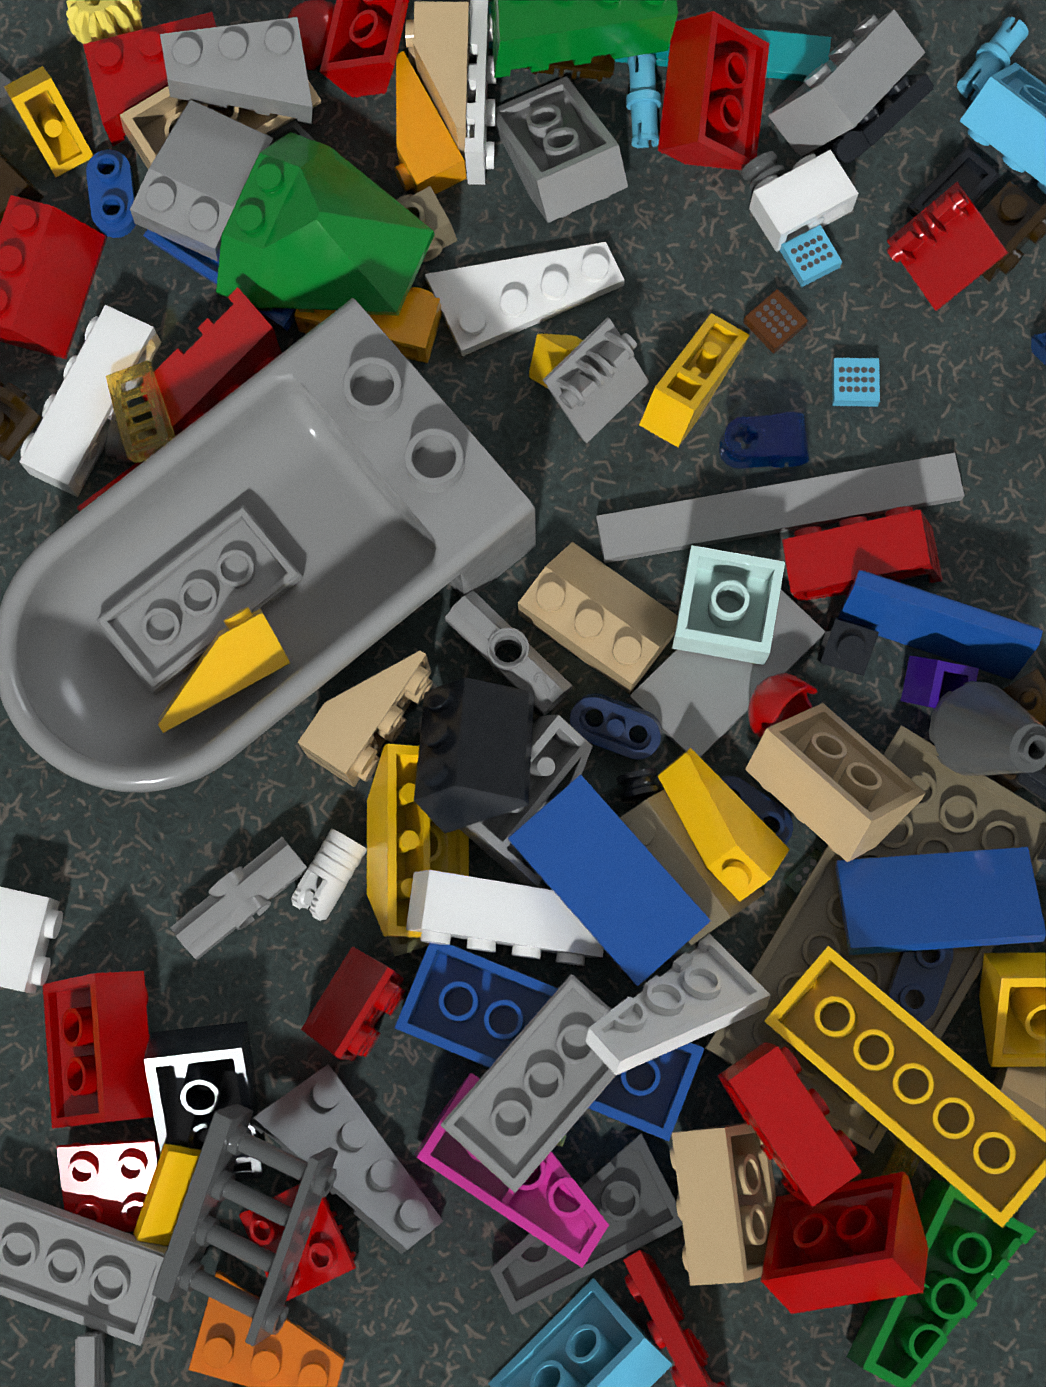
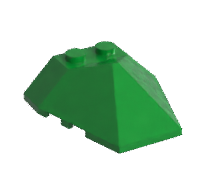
[216,132,435,316]

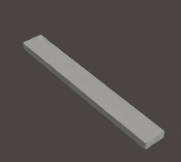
[596,453,965,563]

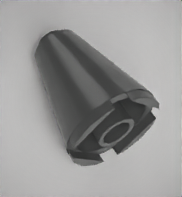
[929,681,1046,776]

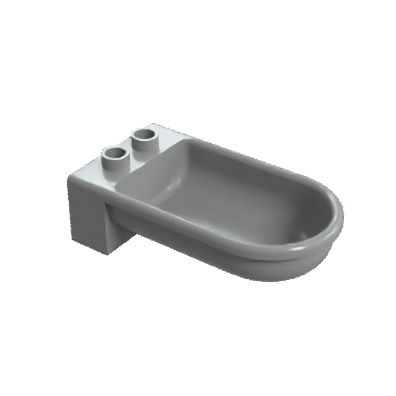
[0,298,536,792]

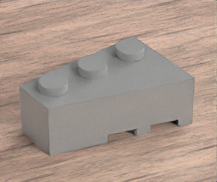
[768,10,925,157]
[160,17,313,124]
[460,715,593,887]

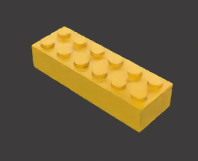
[764,946,1046,1227]

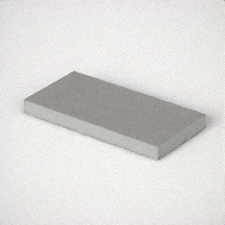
[94,505,303,695]
[629,590,826,758]
[440,974,616,1193]
[0,1187,168,1346]

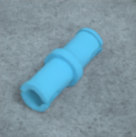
[957,17,1029,101]
[626,54,661,148]

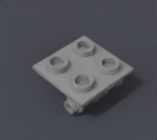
[543,317,649,443]

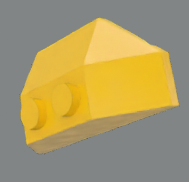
[367,744,469,938]

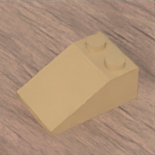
[405,1,471,167]

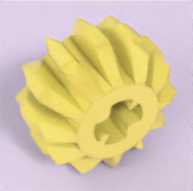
[66,0,143,44]

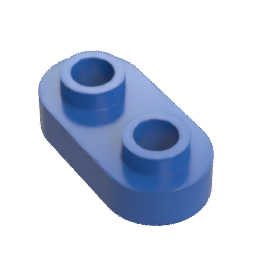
[86,150,136,238]

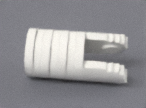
[291,828,367,921]

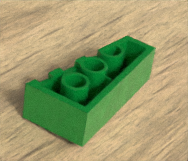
[491,0,678,78]
[847,1178,1037,1387]

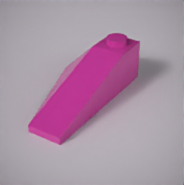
[414,1073,609,1268]

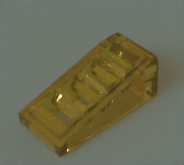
[106,360,175,463]

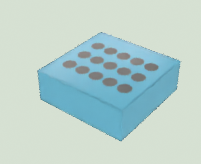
[780,225,842,287]
[832,358,880,407]

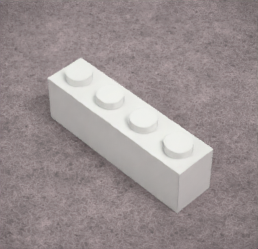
[19,305,161,497]
[406,870,603,966]

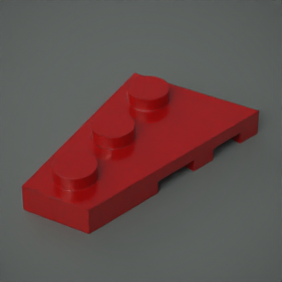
[623,1250,727,1387]

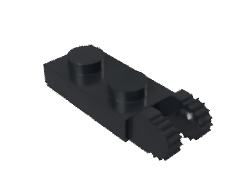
[818,73,934,164]

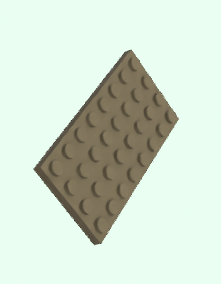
[705,725,1046,1153]

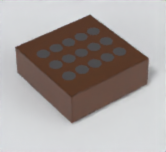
[743,289,808,354]

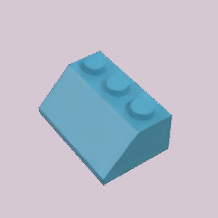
[960,62,1046,194]
[488,1278,673,1387]

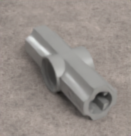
[445,590,573,716]
[170,837,308,960]

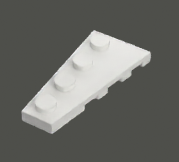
[465,0,496,185]
[425,242,625,356]
[585,934,771,1075]

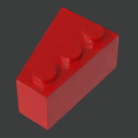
[83,12,217,146]
[138,287,282,437]
[782,506,943,601]
[718,1042,861,1207]

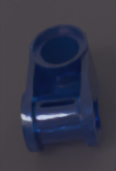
[719,412,810,469]

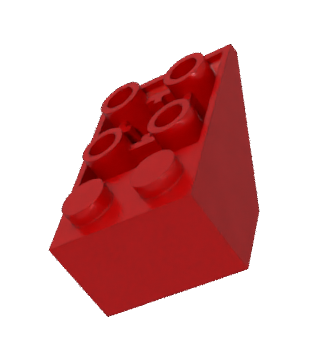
[301,946,406,1061]

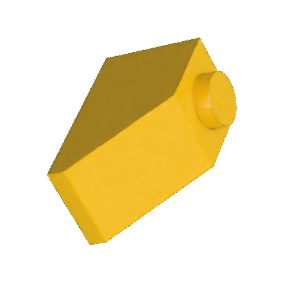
[4,66,93,177]

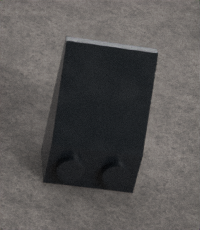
[144,1021,264,1181]

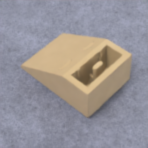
[297,651,433,787]

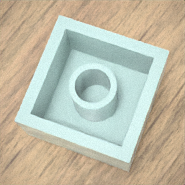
[672,545,785,665]

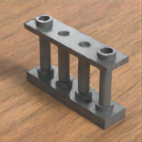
[152,1103,338,1347]

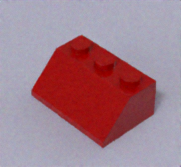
[320,0,409,98]
[658,11,770,170]
[0,195,107,359]
[43,971,154,1129]
[761,1172,928,1314]

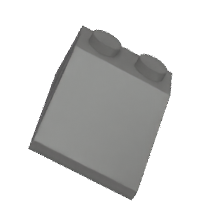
[494,76,628,223]
[130,99,274,262]

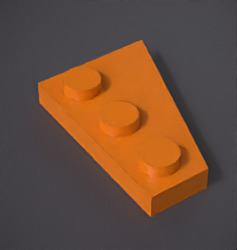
[188,1270,346,1387]

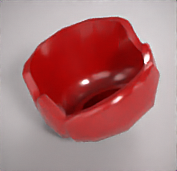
[287,0,335,70]
[748,673,818,738]

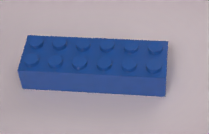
[395,943,704,1141]

